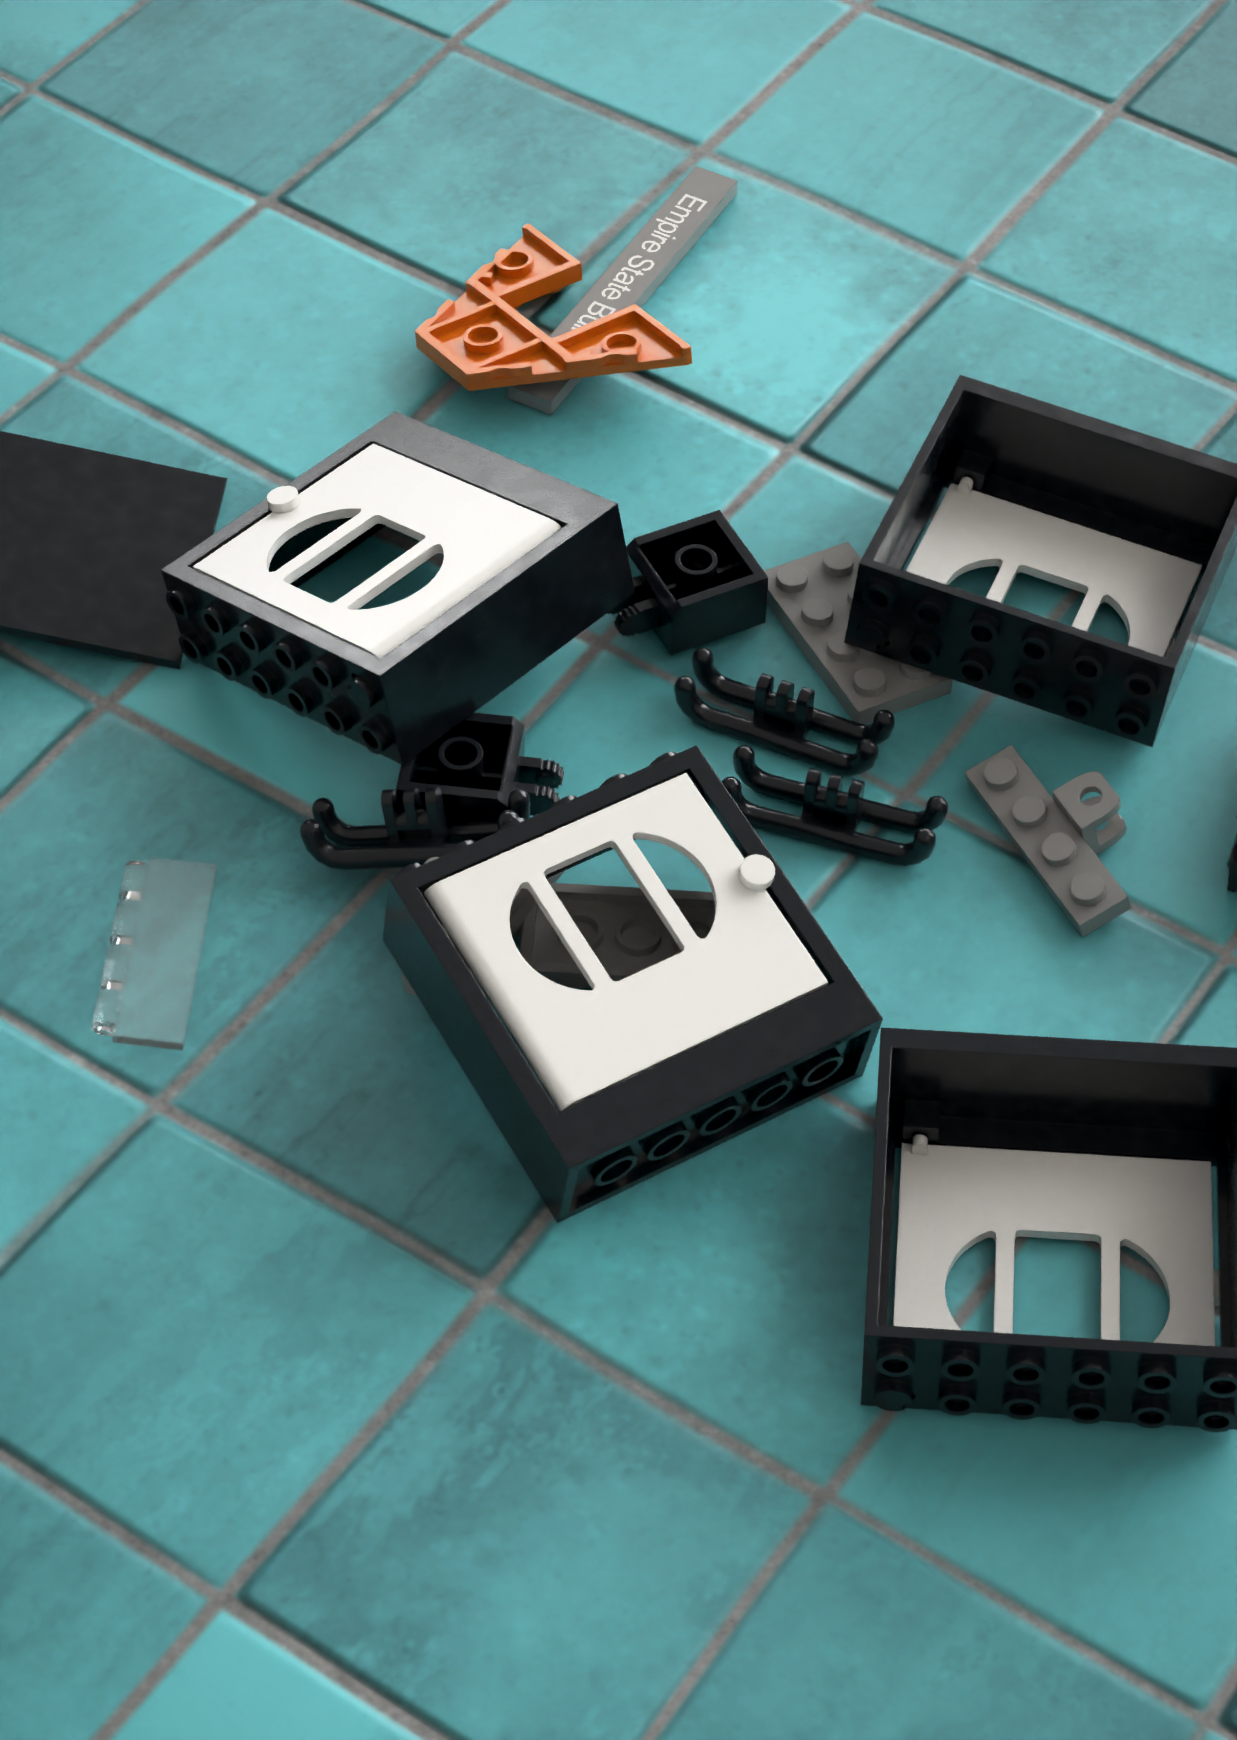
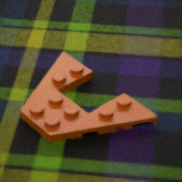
[415,223,692,391]

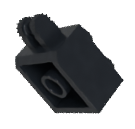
[608,510,769,655]
[396,713,564,822]

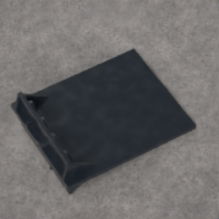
[0,431,227,670]

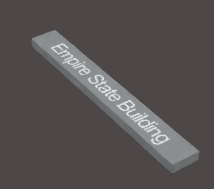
[507,166,738,415]

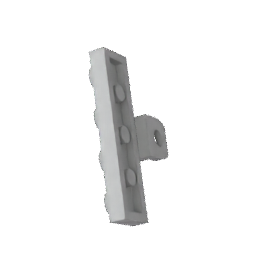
[964,744,1131,937]

